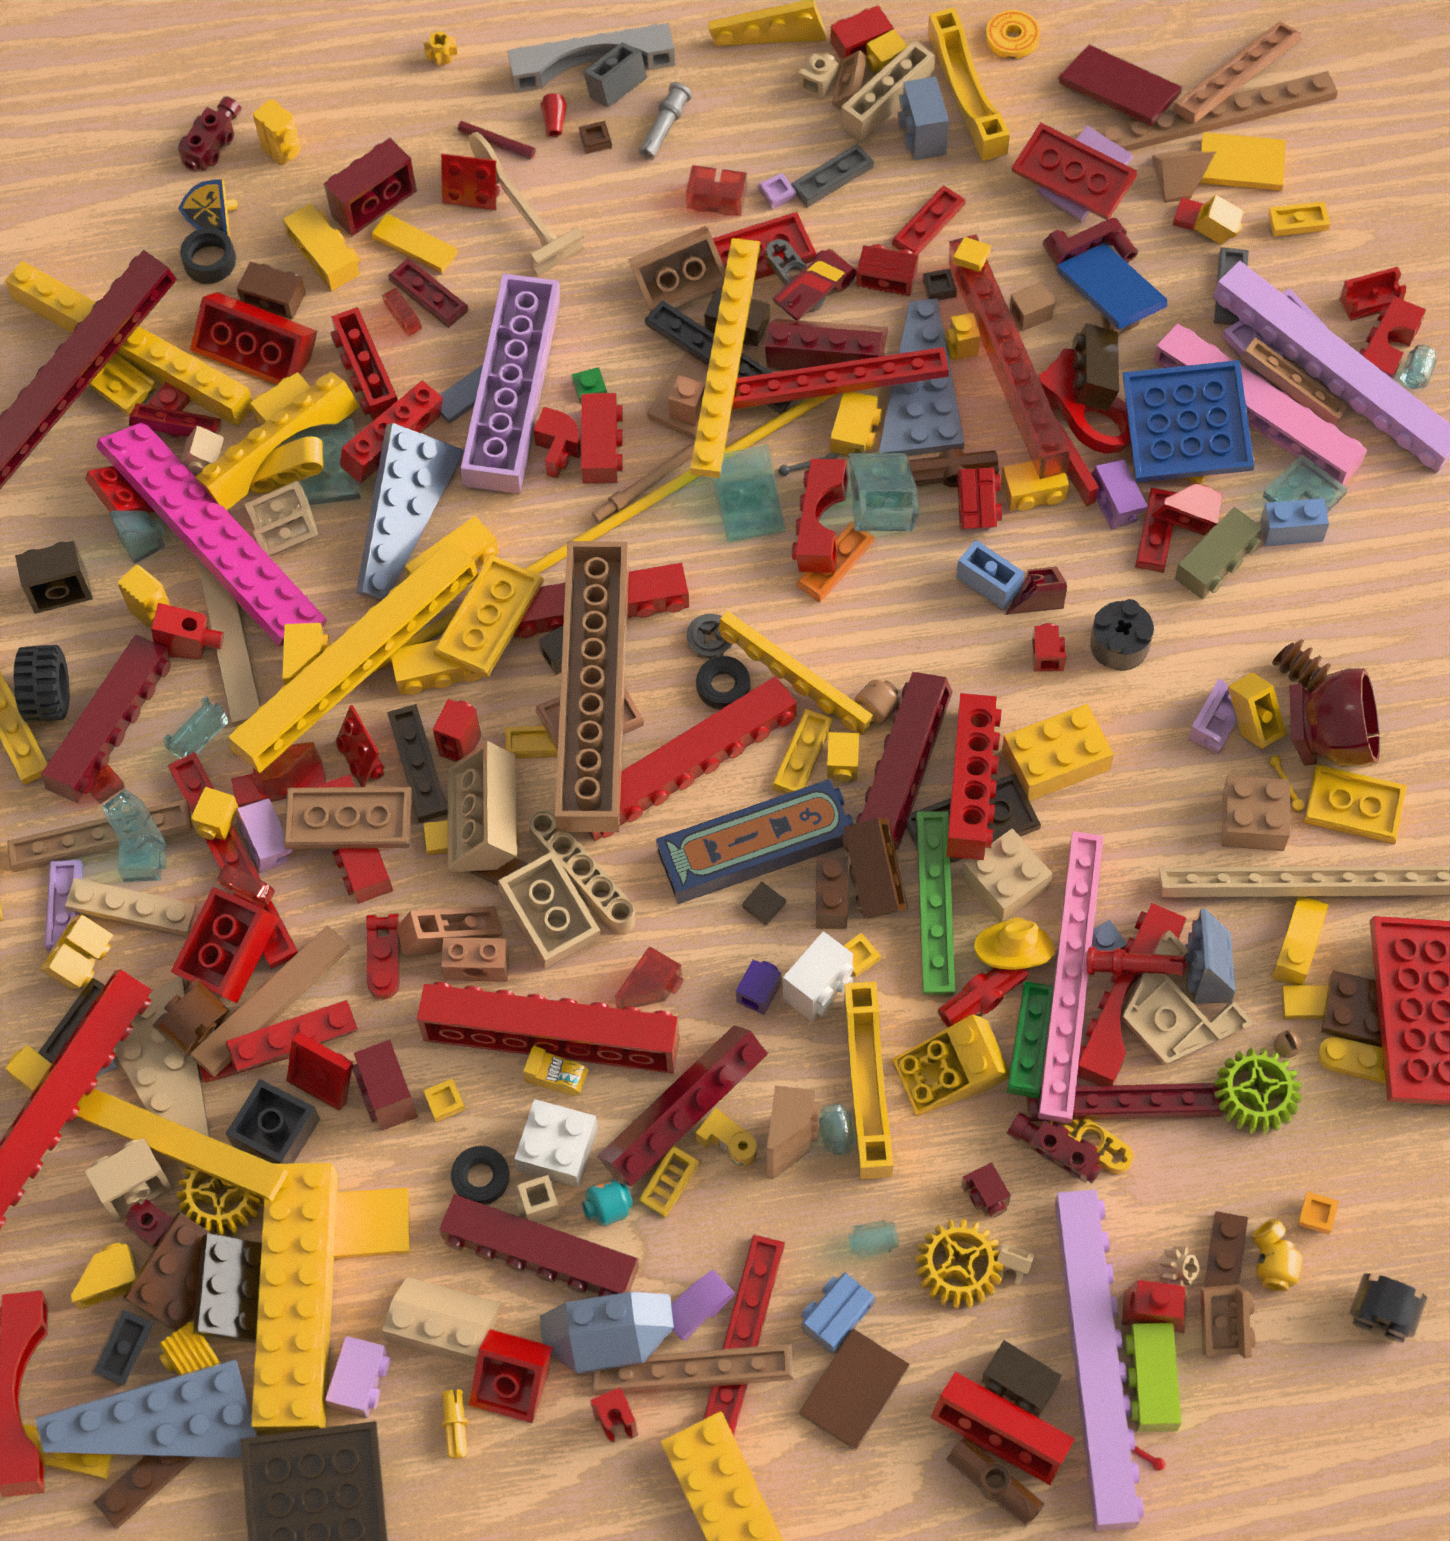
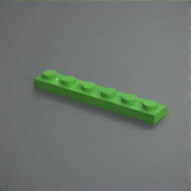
[916,811,955,995]

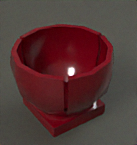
[1289,668,1380,768]

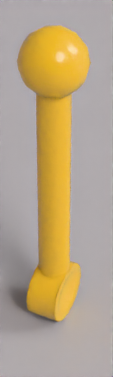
[1269,755,1305,813]

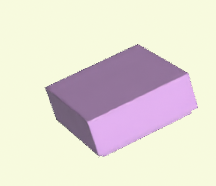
[758,173,796,209]

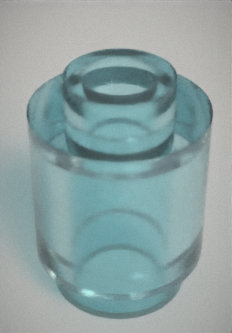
[1400,345,1437,389]
[819,1104,857,1155]
[848,1220,899,1258]

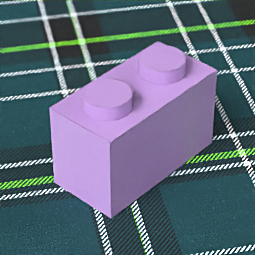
[325,1336,391,1418]

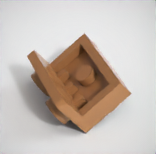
[1200,1285,1255,1358]

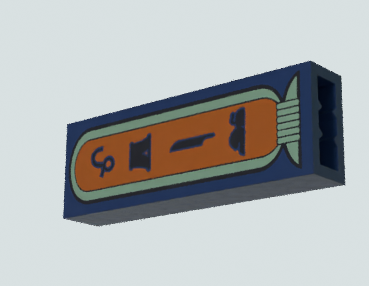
[656,779,854,904]

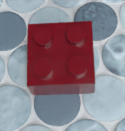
[351,1040,418,1131]

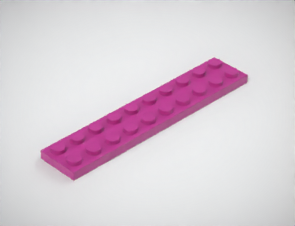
[96,423,327,647]

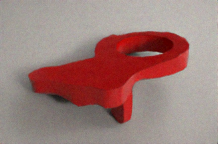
[1035,348,1130,454]

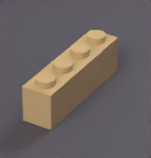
[841,40,935,142]

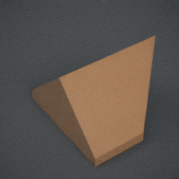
[1152,150,1216,203]

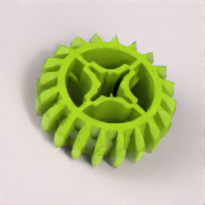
[1214,1047,1302,1135]

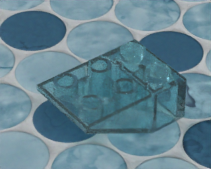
[712,444,786,542]
[848,453,919,531]

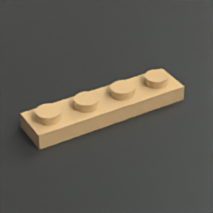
[65,878,196,937]

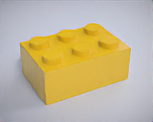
[1002,703,1114,801]

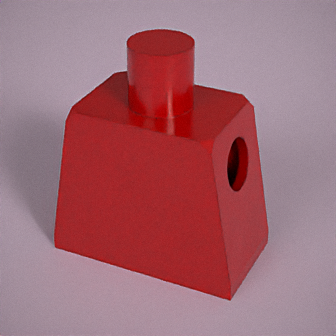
[151,603,224,660]
[1121,1280,1187,1333]

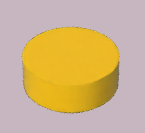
[1252,1219,1286,1249]

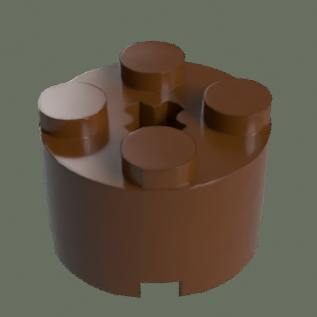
[153,980,230,1056]

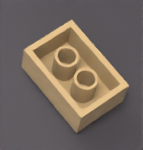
[498,851,600,969]

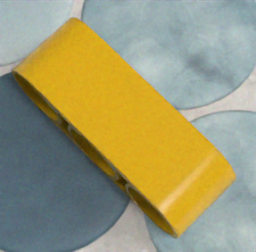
[250,437,323,494]

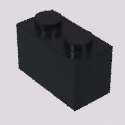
[91,1309,153,1386]

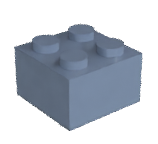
[898,76,949,160]

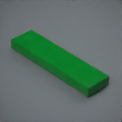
[1006,981,1053,1099]

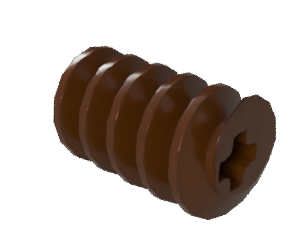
[1272,639,1338,691]

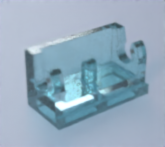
[163,696,228,759]
[101,789,168,859]

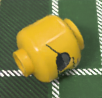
[1256,1239,1302,1292]

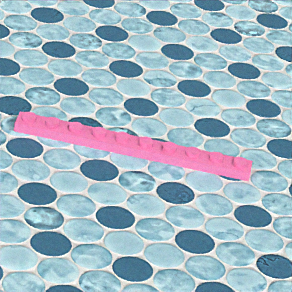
[1038,831,1104,1124]

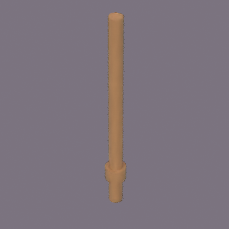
[592,419,735,523]

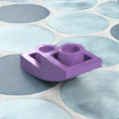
[671,1270,736,1341]

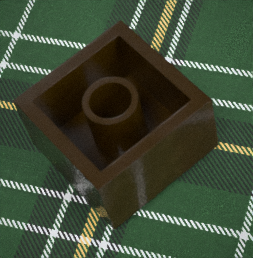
[15,541,93,614]

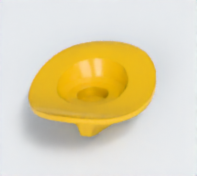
[974,917,1055,970]

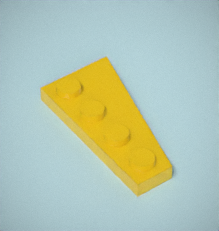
[708,0,827,46]

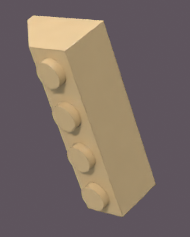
[448,741,517,872]

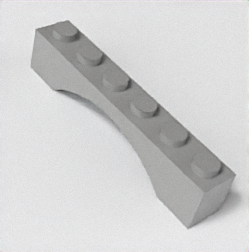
[508,23,675,93]

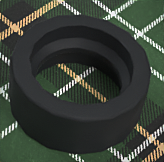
[180,228,236,284]

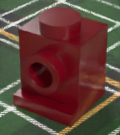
[961,1162,1011,1219]
[125,1199,173,1250]

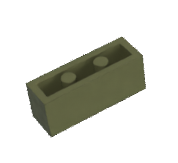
[1175,507,1262,600]

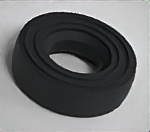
[696,656,750,710]
[451,1146,510,1205]

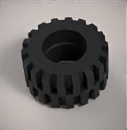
[13,645,70,722]

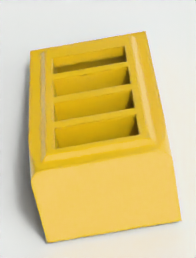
[638,1146,701,1217]

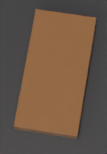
[284,787,412,849]

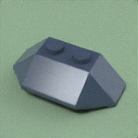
[540,1292,674,1374]

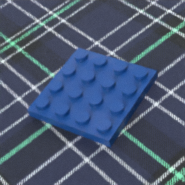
[1123,360,1254,483]

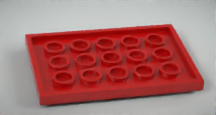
[1369,916,1450,1105]

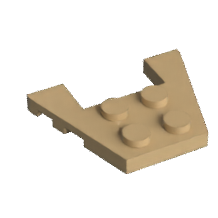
[1120,930,1253,1065]

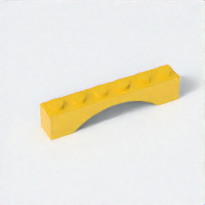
[928,7,1010,161]
[195,372,360,510]
[844,981,893,1180]

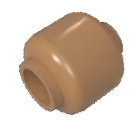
[855,680,900,724]

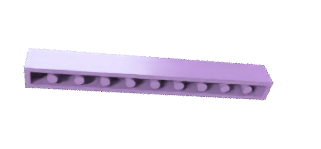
[1213,261,1450,472]
[1055,1190,1144,1531]

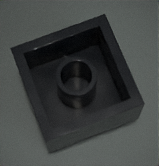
[226,1079,320,1164]

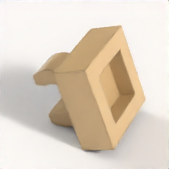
[997,1243,1035,1285]

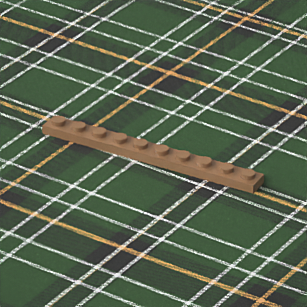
[1070,71,1338,151]

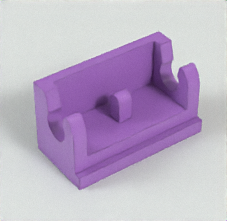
[1091,459,1148,530]

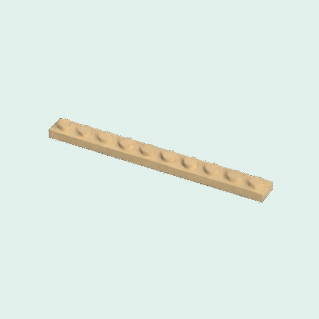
[1158,866,1450,898]

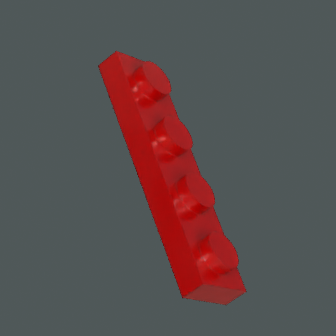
[225,1000,358,1073]

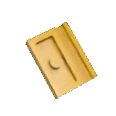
[88,353,157,416]

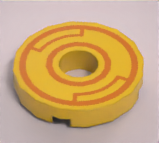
[986,10,1040,59]

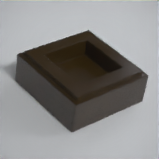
[922,269,957,300]
[742,882,786,925]

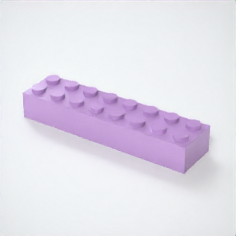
[461,273,560,494]

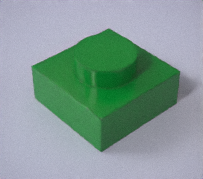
[572,367,607,403]

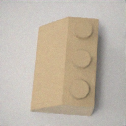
[382,1277,501,1366]

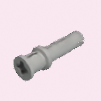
[638,82,692,160]

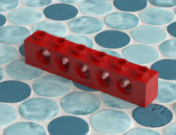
[946,693,1002,860]

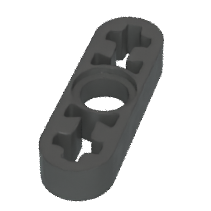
[766,239,825,312]

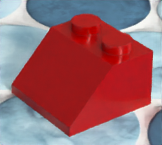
[469,1329,554,1423]

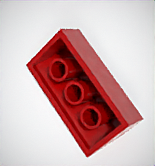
[190,292,318,385]

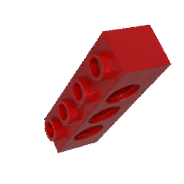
[340,380,443,484]

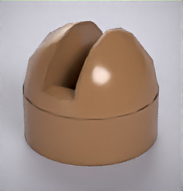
[1274,1030,1301,1058]

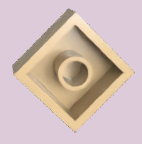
[962,828,1053,922]
[85,1138,173,1222]

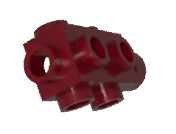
[178,96,242,171]
[1007,1112,1102,1184]

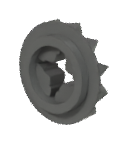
[687,614,732,659]

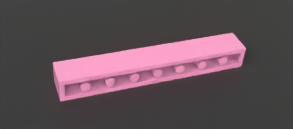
[1154,323,1367,488]

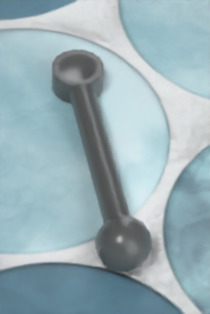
[778,453,838,476]

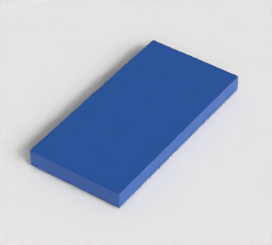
[1057,242,1168,330]

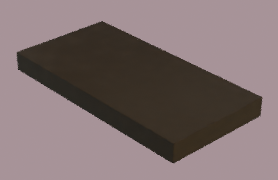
[906,773,1041,864]

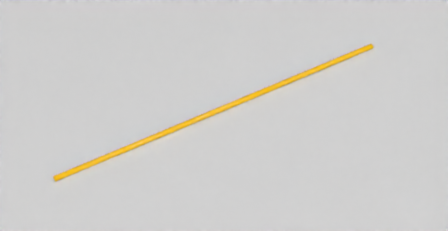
[229,394,836,756]

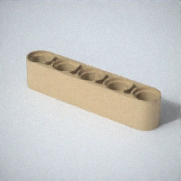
[529,810,636,935]

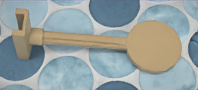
[469,132,584,277]

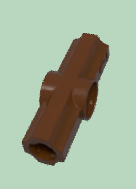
[908,449,999,487]
[946,1437,1044,1528]

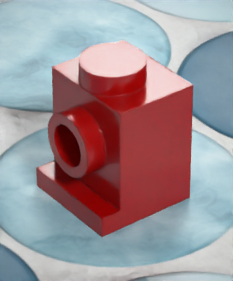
[1032,623,1066,672]

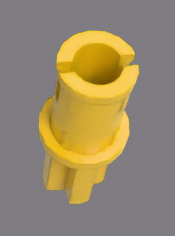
[441,1389,468,1459]

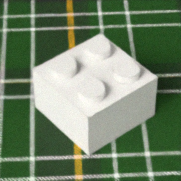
[783,931,854,1022]
[514,1099,598,1188]

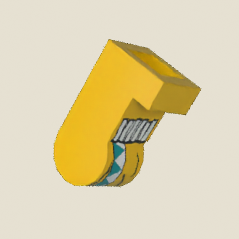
[523,1046,589,1096]
[696,1108,757,1167]

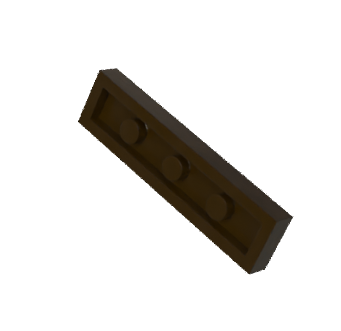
[387,704,448,822]

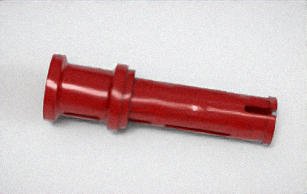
[1086,946,1186,977]

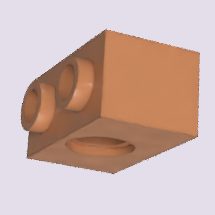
[441,937,509,982]

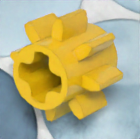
[423,31,458,66]

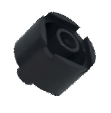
[1090,599,1154,671]
[1350,1273,1427,1343]

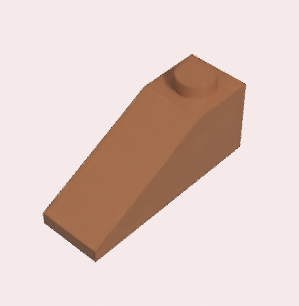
[397,906,503,956]

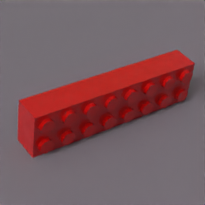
[417,982,680,1074]

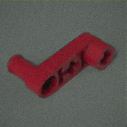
[1042,218,1139,265]

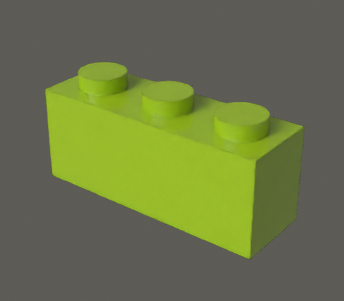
[1124,1323,1182,1432]

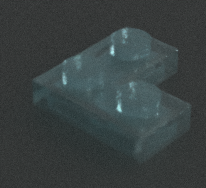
[1263,454,1347,513]

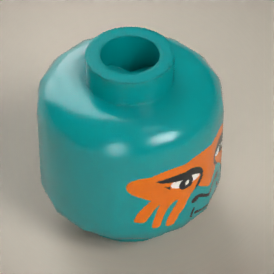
[582,1179,633,1227]

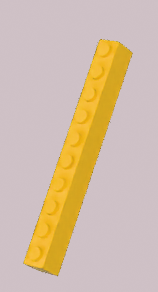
[5,260,253,427]
[228,541,478,773]

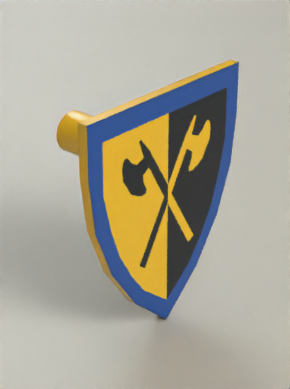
[178,179,238,236]

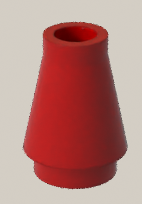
[540,93,567,137]

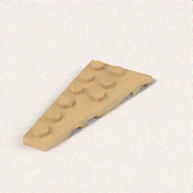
[113,977,210,1179]

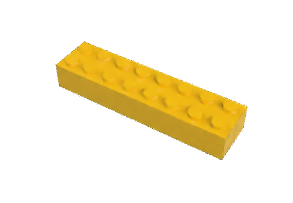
[251,1163,338,1435]

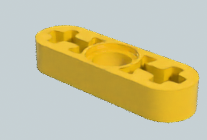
[1049,1119,1133,1175]

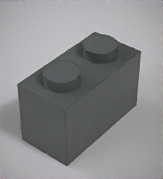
[583,42,647,107]

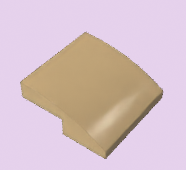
[245,481,318,556]

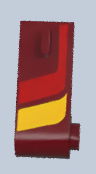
[773,249,856,321]

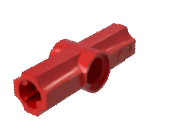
[938,967,1029,1028]

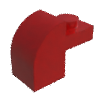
[534,407,581,479]

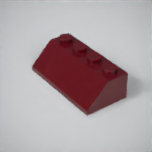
[764,318,888,369]

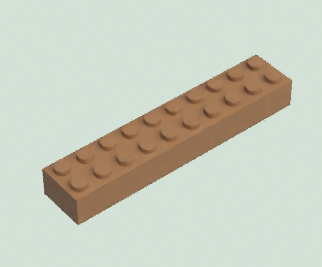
[555,541,629,832]

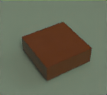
[579,121,612,154]

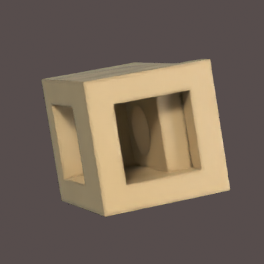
[799,53,838,100]

